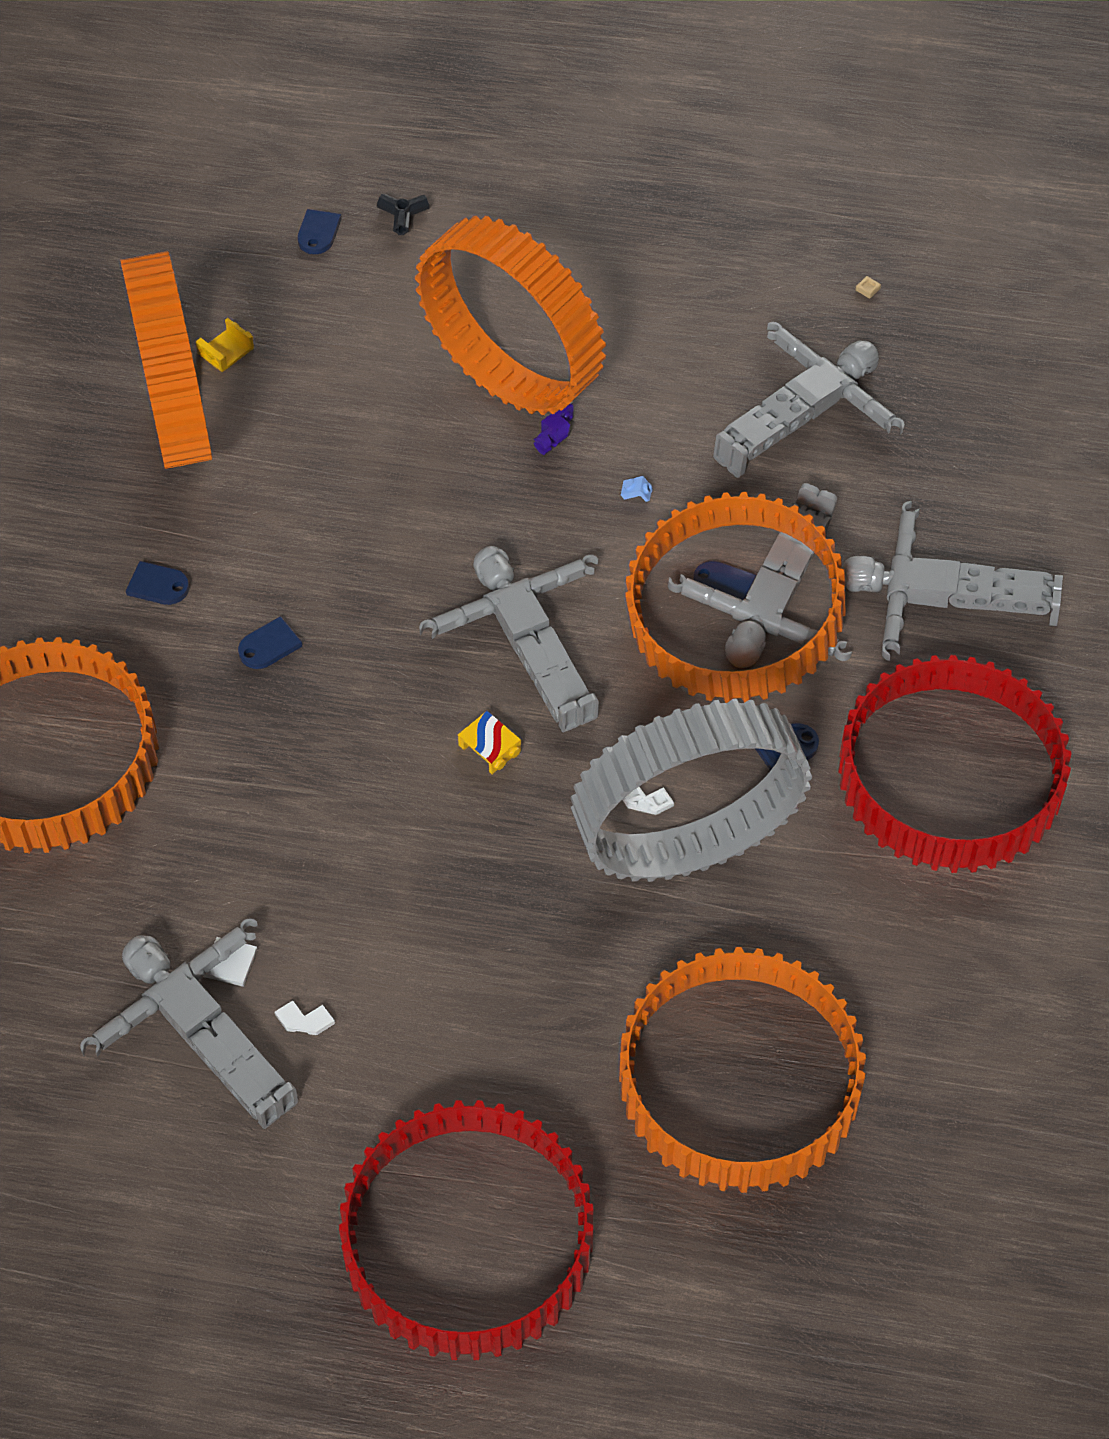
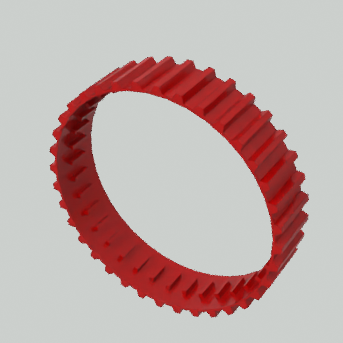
[838,655,1071,873]
[339,1100,593,1360]

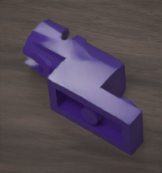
[533,403,573,455]

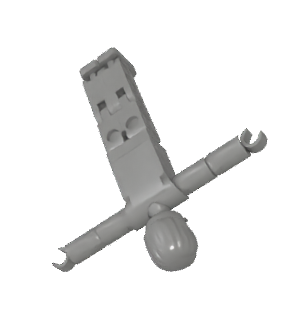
[713,322,905,478]
[668,483,852,668]
[842,501,1063,661]
[419,546,599,732]
[80,919,298,1129]

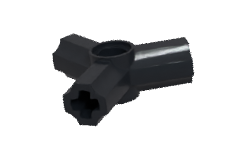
[377,194,430,235]

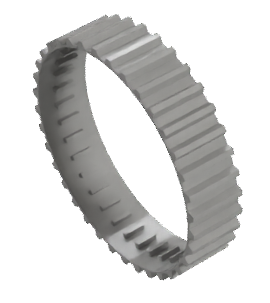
[571,699,812,882]

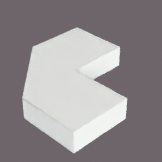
[622,787,674,815]
[275,1001,335,1035]

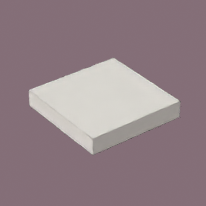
[203,937,258,987]

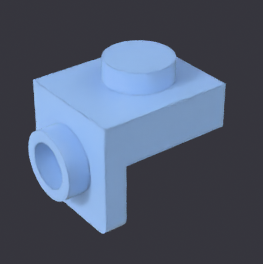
[621,476,652,502]

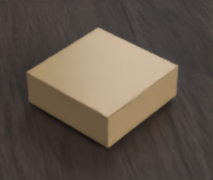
[856,276,881,299]

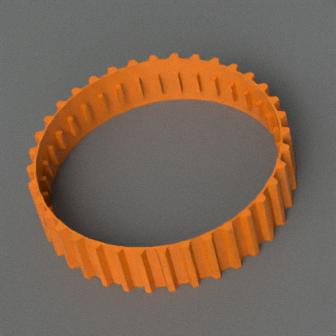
[415,216,606,415]
[120,251,212,469]
[625,492,846,703]
[0,637,159,853]
[619,947,866,1193]

